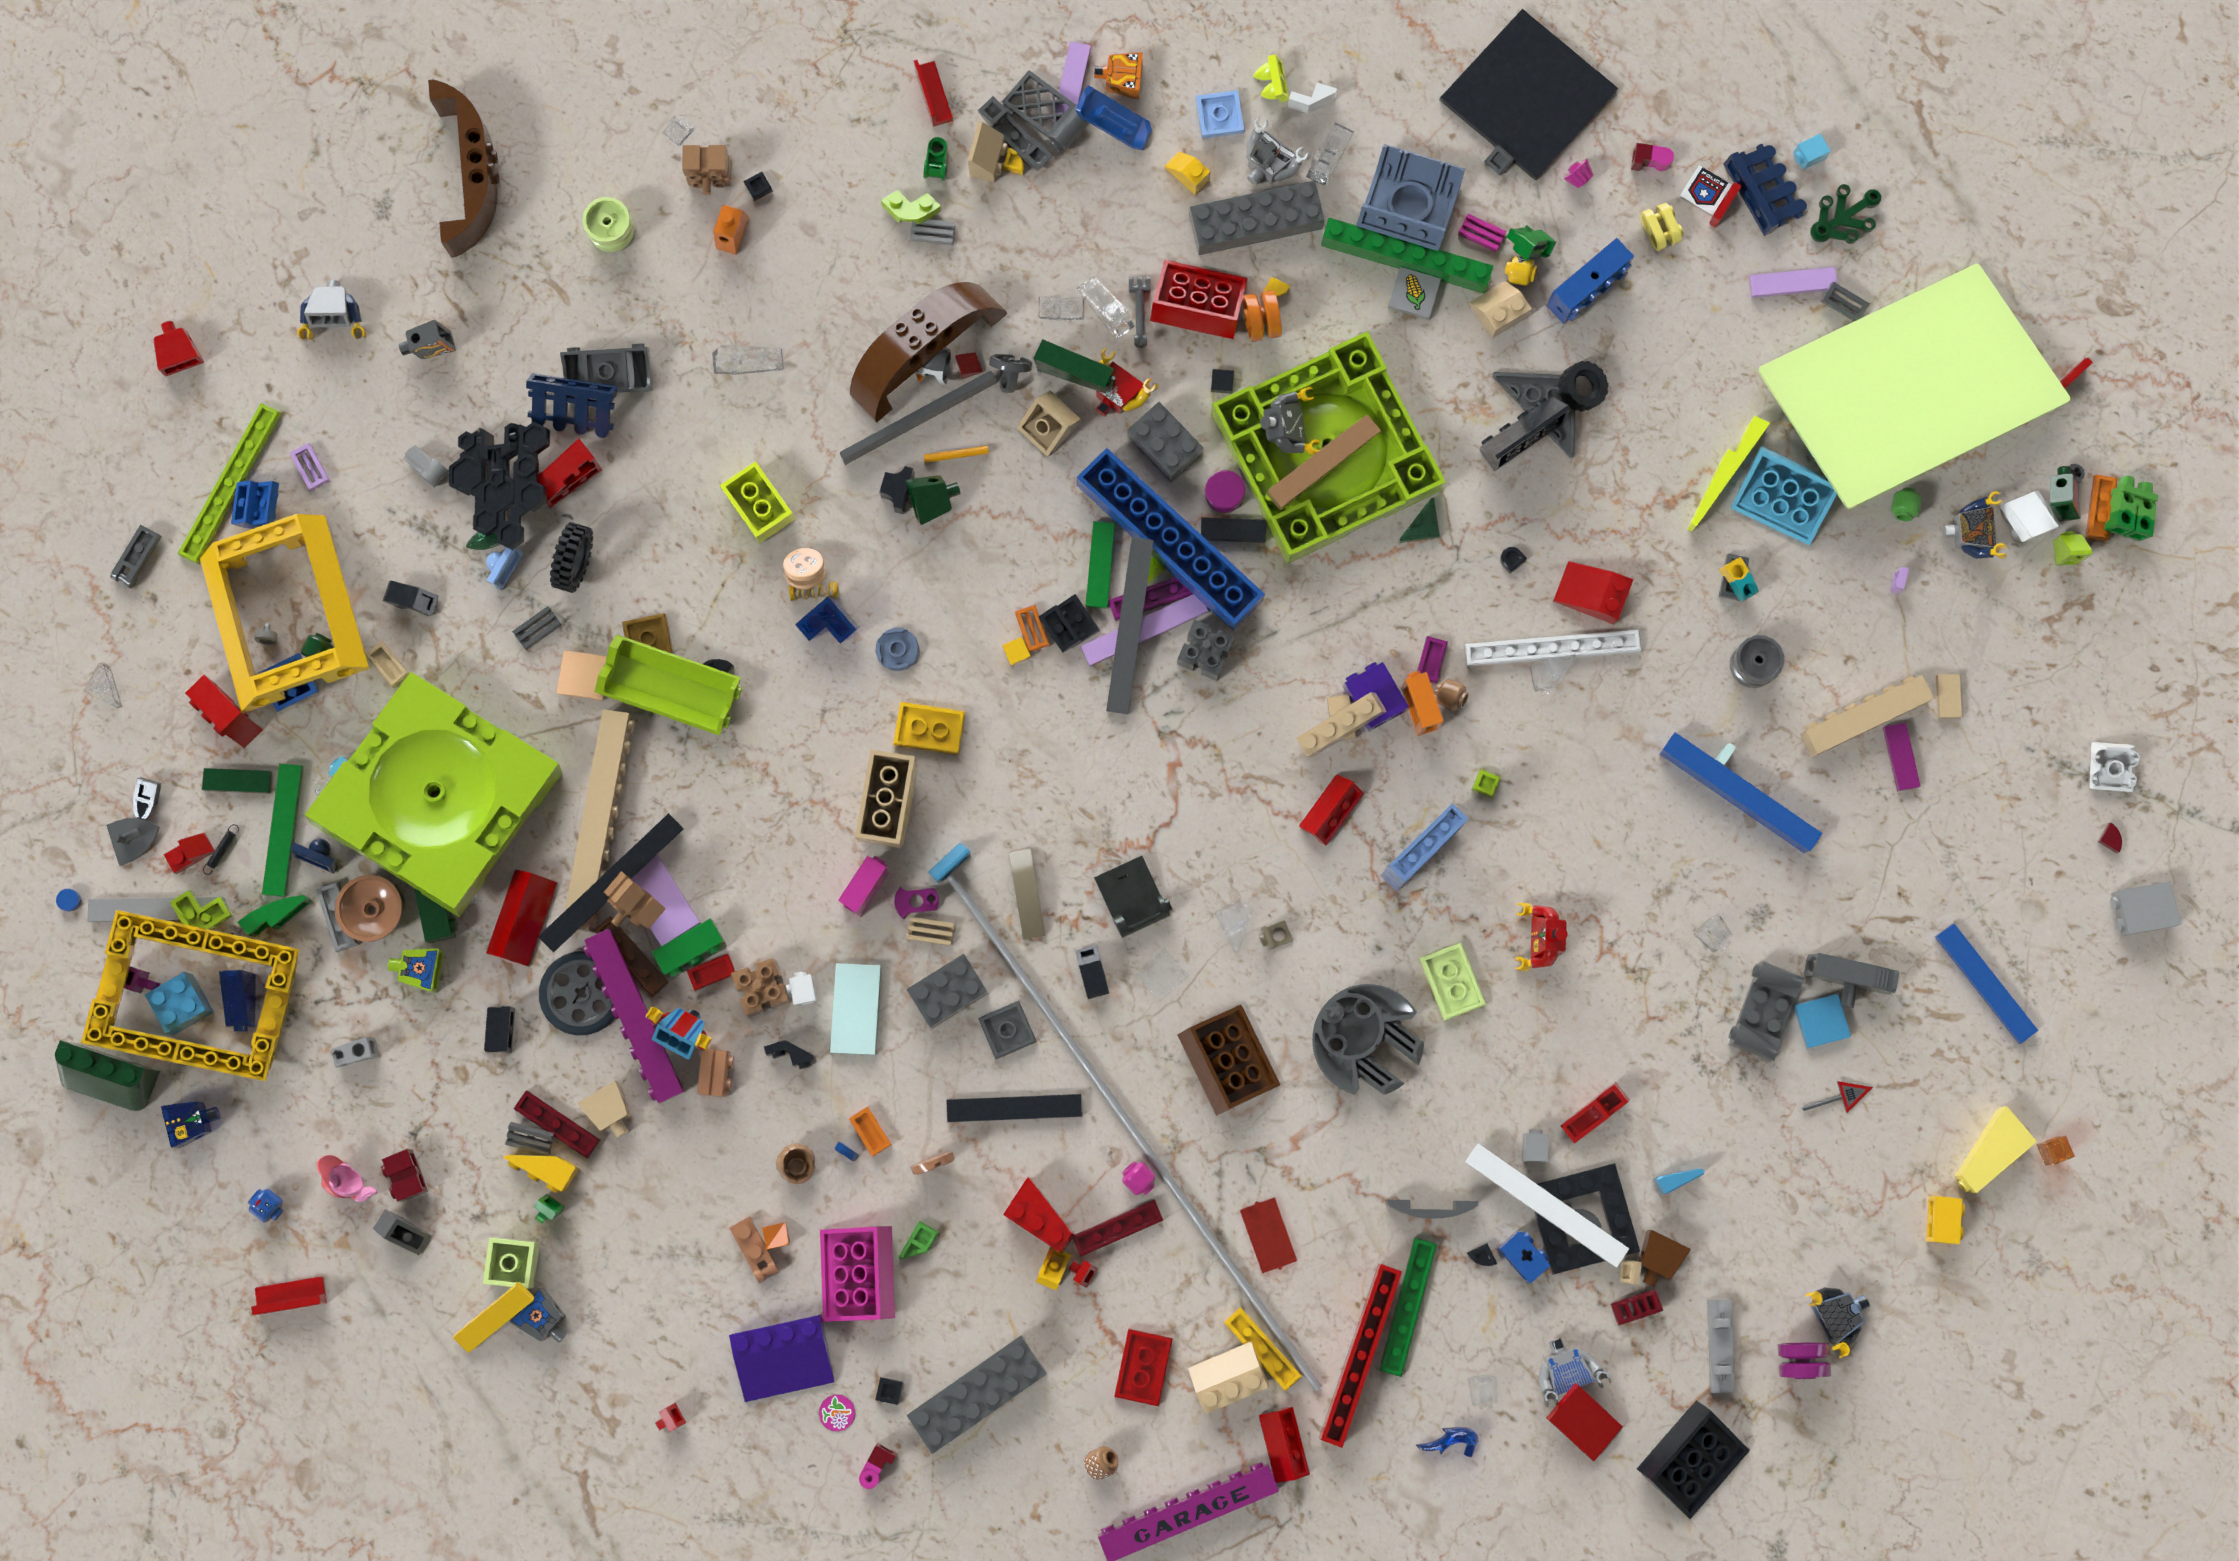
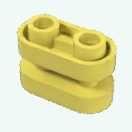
[1640,203,1684,251]

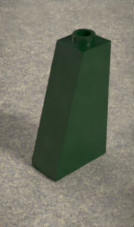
[1033,339,1117,394]

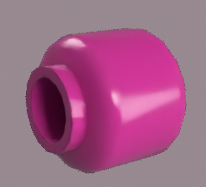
[1122,1161,1155,1195]

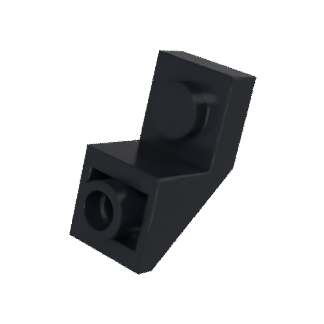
[382,581,439,617]
[1075,944,1110,999]
[764,1040,817,1070]

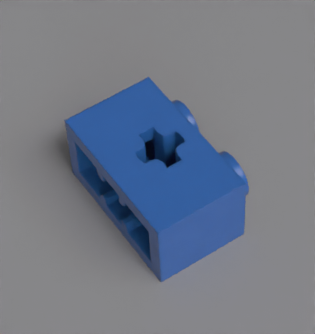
[1497,1231,1551,1284]

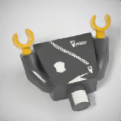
[1260,387,1321,455]

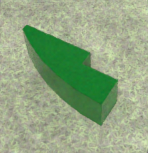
[237,895,312,938]

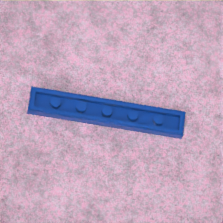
[1935,923,2039,1044]

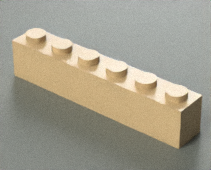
[1800,675,1935,758]

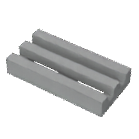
[910,220,955,245]

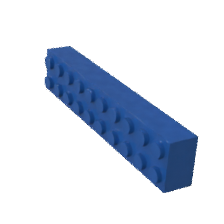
[1076,448,1265,631]

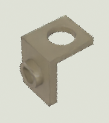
[1258,920,1293,951]

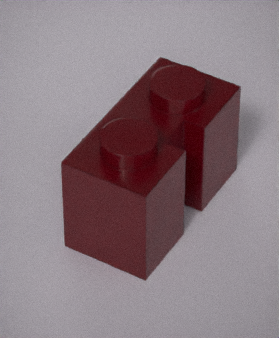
[381,1149,428,1202]

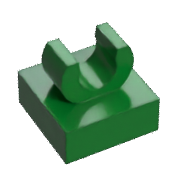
[534,1194,565,1224]

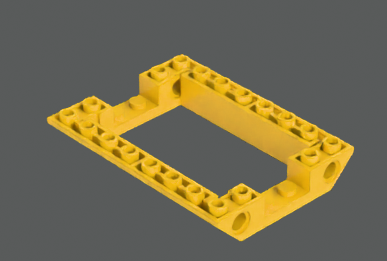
[200,514,370,713]
[81,910,299,1081]

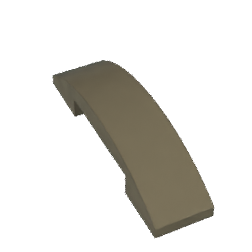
[1009,849,1045,939]

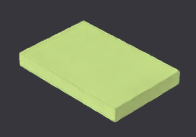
[1419,943,1486,1021]

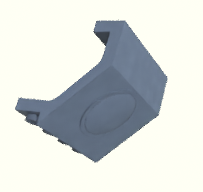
[1356,144,1465,251]

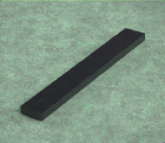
[538,813,684,953]

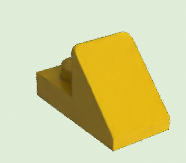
[1036,1247,1071,1291]

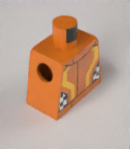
[1094,52,1143,99]

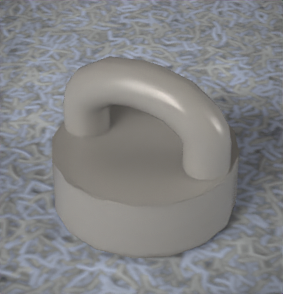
[254,622,278,645]

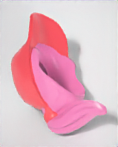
[317,1155,377,1202]

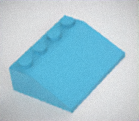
[1730,446,1837,545]

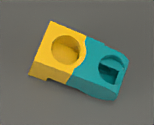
[1718,557,1759,602]

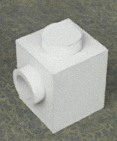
[786,971,818,1007]

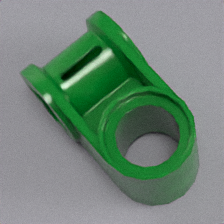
[923,137,948,181]

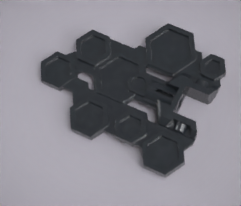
[449,422,550,550]

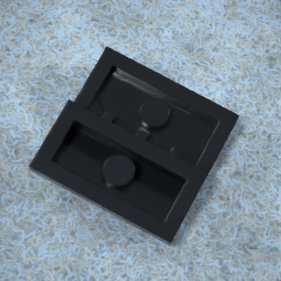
[1038,594,1100,653]

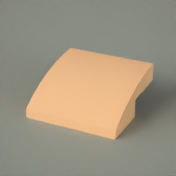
[556,651,606,701]

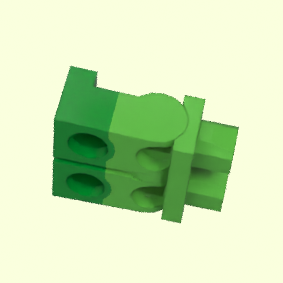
[2104,476,2158,541]

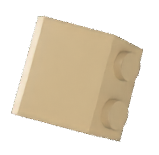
[968,121,1008,183]
[1469,281,1532,338]
[1017,391,1081,457]

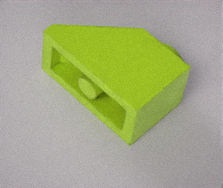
[2053,531,2092,566]

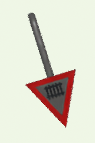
[1802,1081,1873,1113]

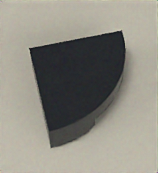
[703,659,734,673]
[1467,1243,1497,1266]

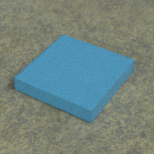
[1794,994,1851,1049]

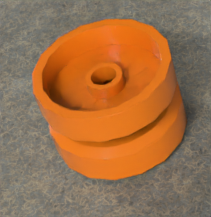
[1243,290,1282,342]

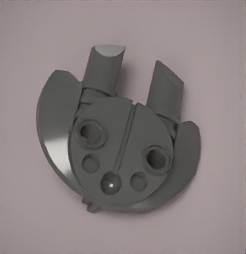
[1312,984,1424,1095]

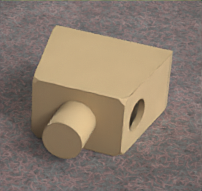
[578,1081,631,1138]

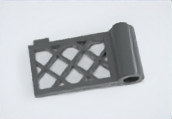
[1002,70,1089,152]

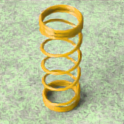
[789,581,839,601]

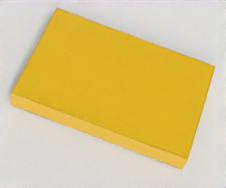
[893,702,965,755]

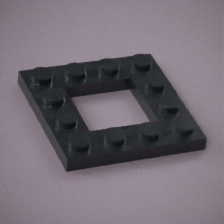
[1534,1163,1640,1275]

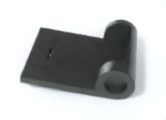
[1094,856,1173,938]

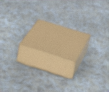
[1620,1260,1642,1285]

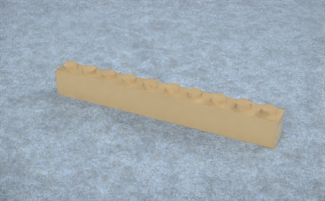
[565,709,635,933]

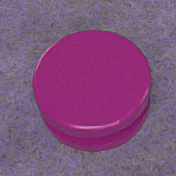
[1205,470,1245,513]

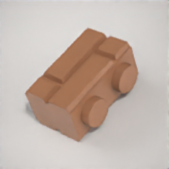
[697,1049,734,1097]

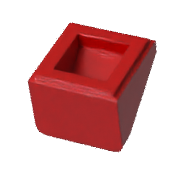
[955,352,983,379]

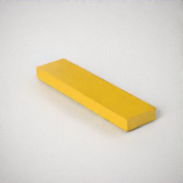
[453,1282,535,1353]
[1224,1307,1302,1392]

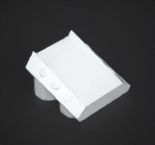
[2000,490,2061,542]
[2089,742,2140,792]

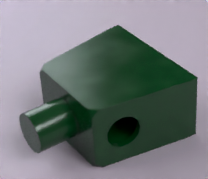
[906,475,961,525]

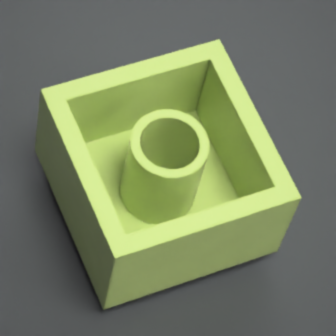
[483,1238,540,1289]

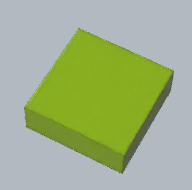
[1471,769,1501,799]

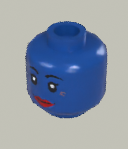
[248,1189,283,1223]

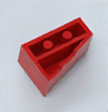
[538,438,602,508]
[185,675,263,748]
[1003,1177,1075,1254]

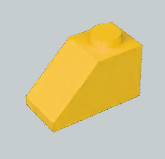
[1164,152,1211,195]

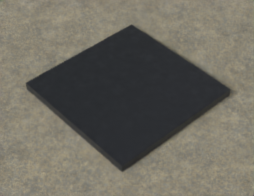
[1439,9,1619,180]

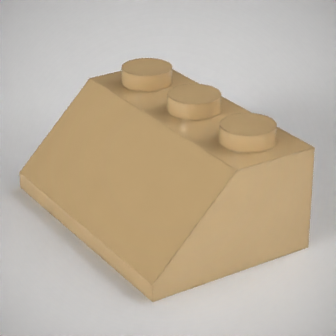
[1188,1341,1269,1414]

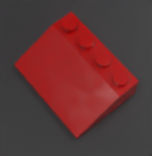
[1150,260,1248,340]

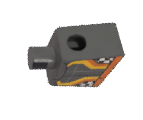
[399,320,456,359]

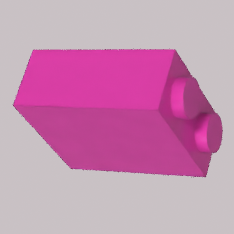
[838,855,889,917]

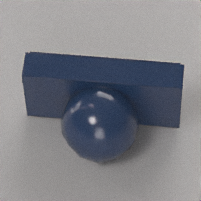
[291,838,338,874]

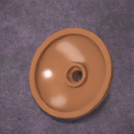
[335,875,403,942]

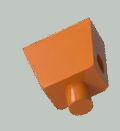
[713,205,749,255]

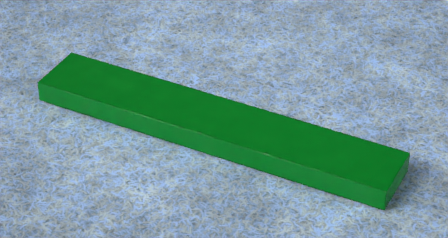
[262,763,303,897]
[1379,1237,1437,1377]

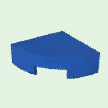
[835,1142,859,1161]

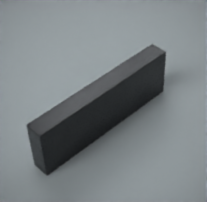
[1201,517,1266,543]

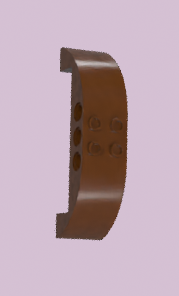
[428,79,500,258]
[850,282,1007,423]

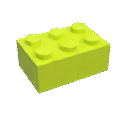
[719,461,795,544]

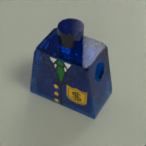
[161,1101,220,1149]

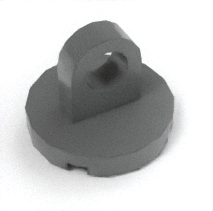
[989,354,1033,393]

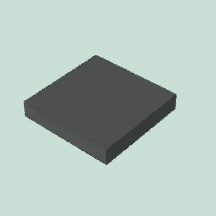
[978,1001,1037,1060]

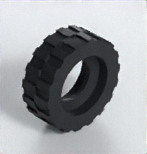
[1558,361,1609,412]

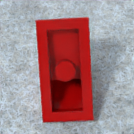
[163,833,215,874]

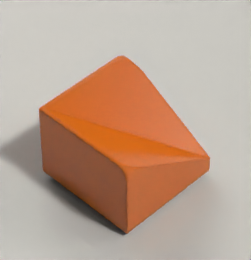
[762,1222,790,1250]

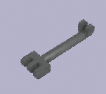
[1129,276,1150,348]

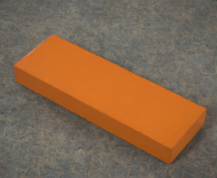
[2085,474,2117,542]

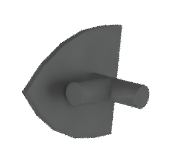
[106,818,160,866]

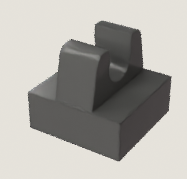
[1250,140,1278,170]

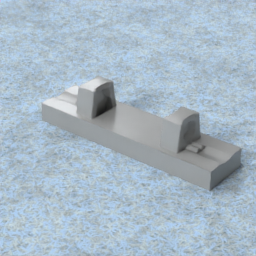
[1707,1300,1735,1393]

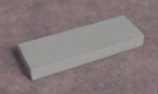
[316,882,359,953]

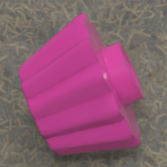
[1564,159,1594,188]

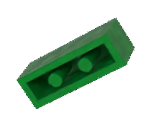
[652,918,726,978]

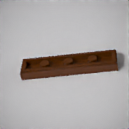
[594,916,669,998]

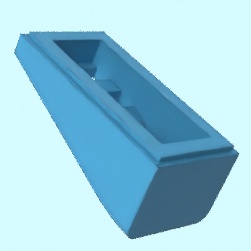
[1653,1169,1705,1195]

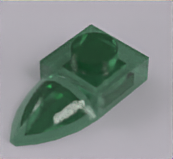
[466,532,500,550]

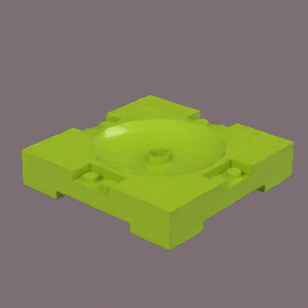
[1211,331,1446,564]
[304,672,563,918]

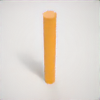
[924,445,989,463]

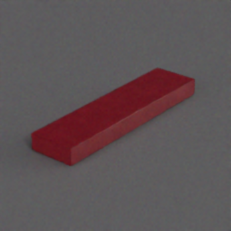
[513,1090,601,1159]
[1073,1200,1164,1257]

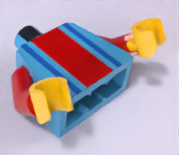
[645,1006,712,1060]

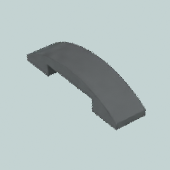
[978,96,1053,171]
[1385,1199,1478,1219]

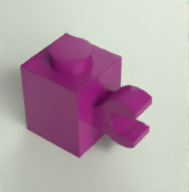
[124,966,161,994]

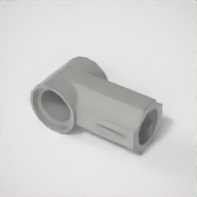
[403,445,449,487]

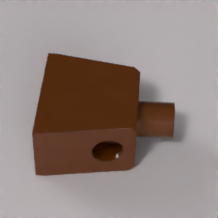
[1638,1230,1691,1288]

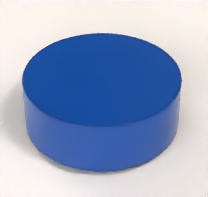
[56,889,81,912]

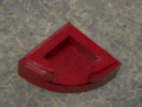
[2098,822,2122,853]

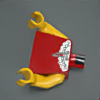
[1096,347,1159,417]

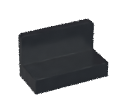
[484,1006,515,1053]

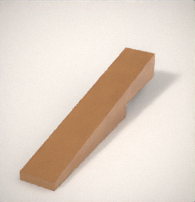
[1267,415,1381,511]

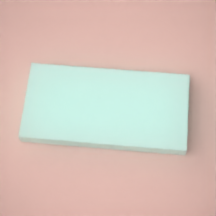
[830,963,881,1055]

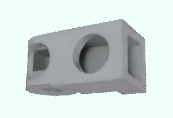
[331,1037,380,1068]

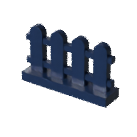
[1723,144,1807,236]
[526,373,618,438]

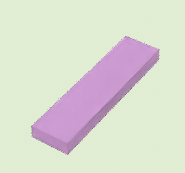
[1053,41,1091,123]
[1749,267,1837,298]

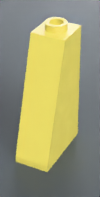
[1955,1106,2037,1194]

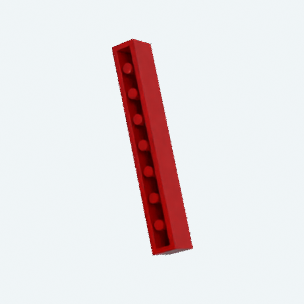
[1319,1263,1402,1448]

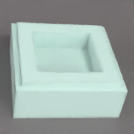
[1715,743,1736,765]

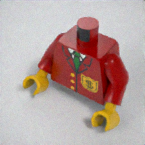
[1515,903,1568,972]

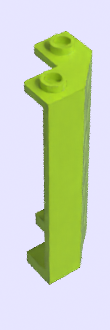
[595,634,742,736]

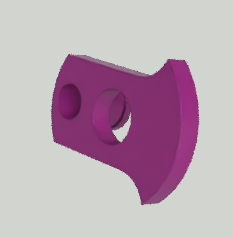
[894,886,939,919]

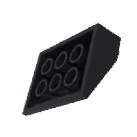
[1480,397,1570,472]
[1637,1400,1750,1519]

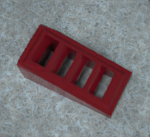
[1610,1289,1663,1326]

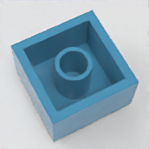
[145,972,214,1035]

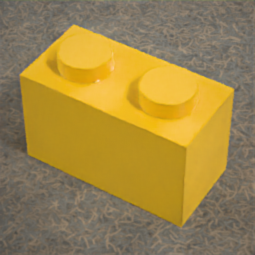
[1926,1196,1965,1244]

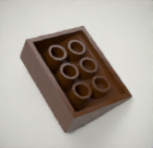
[1177,1005,1280,1116]

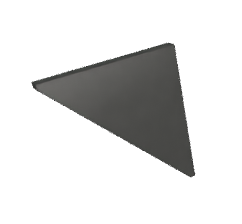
[1492,372,1576,458]

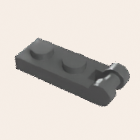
[110,524,162,589]

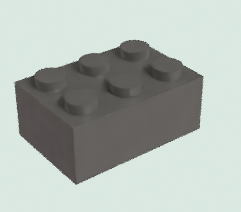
[1127,402,1203,483]
[907,954,988,1029]

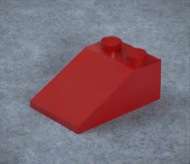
[1553,561,1634,625]

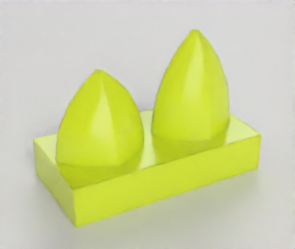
[1253,54,1289,103]

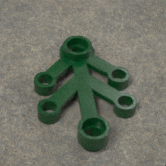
[1810,184,1881,244]

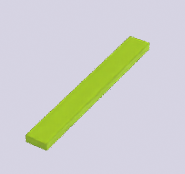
[177,403,282,565]

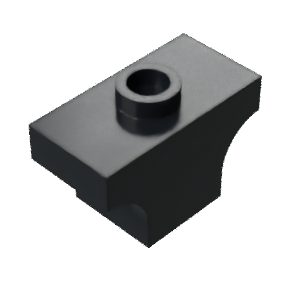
[879,466,915,514]

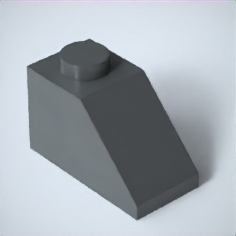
[373,1209,431,1255]

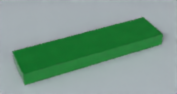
[1085,521,1115,609]

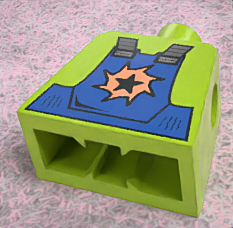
[387,949,444,993]

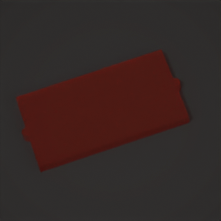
[1240,1197,1297,1274]

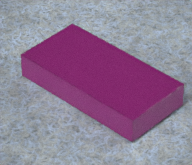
[1417,636,1448,684]

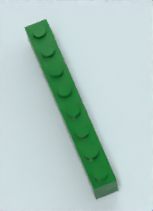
[1321,218,1493,294]

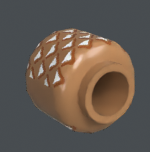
[1084,1446,1118,1480]

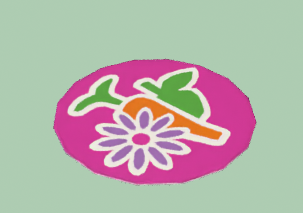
[819,1394,855,1432]

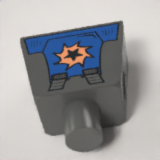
[509,1288,568,1343]

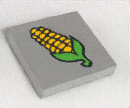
[1388,267,1441,320]

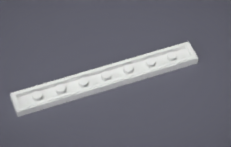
[1464,630,1641,667]
[1465,1143,1629,1268]

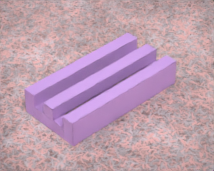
[290,443,331,492]

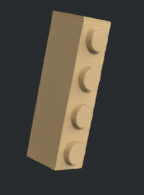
[1296,692,1387,757]

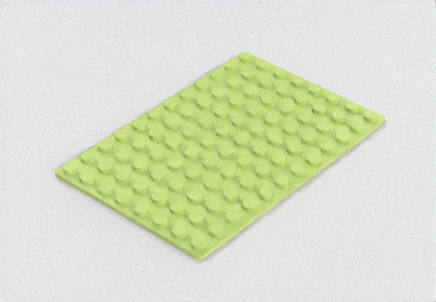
[1758,264,2070,509]

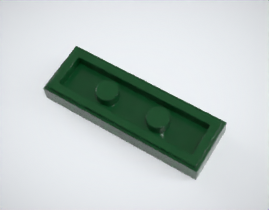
[202,768,272,794]

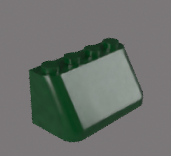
[55,1040,160,1111]

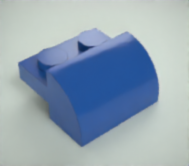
[231,480,279,529]
[258,653,319,712]

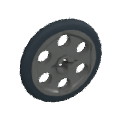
[539,951,615,1036]

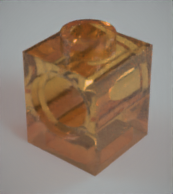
[2036,1135,2075,1166]

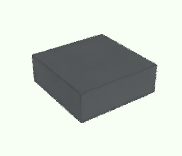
[1484,145,1515,176]

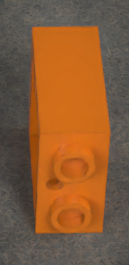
[1401,671,1444,736]

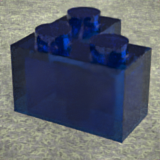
[795,594,860,644]

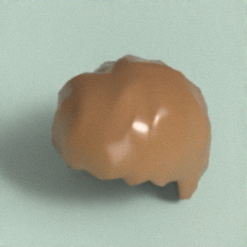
[776,1143,816,1184]

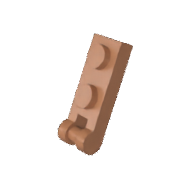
[729,1216,780,1283]

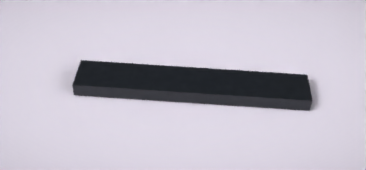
[946,1094,1082,1123]

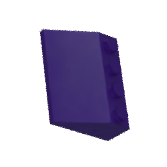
[729,1314,835,1402]

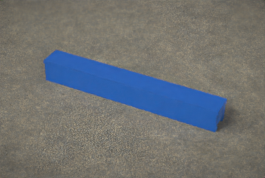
[1660,732,1823,853]

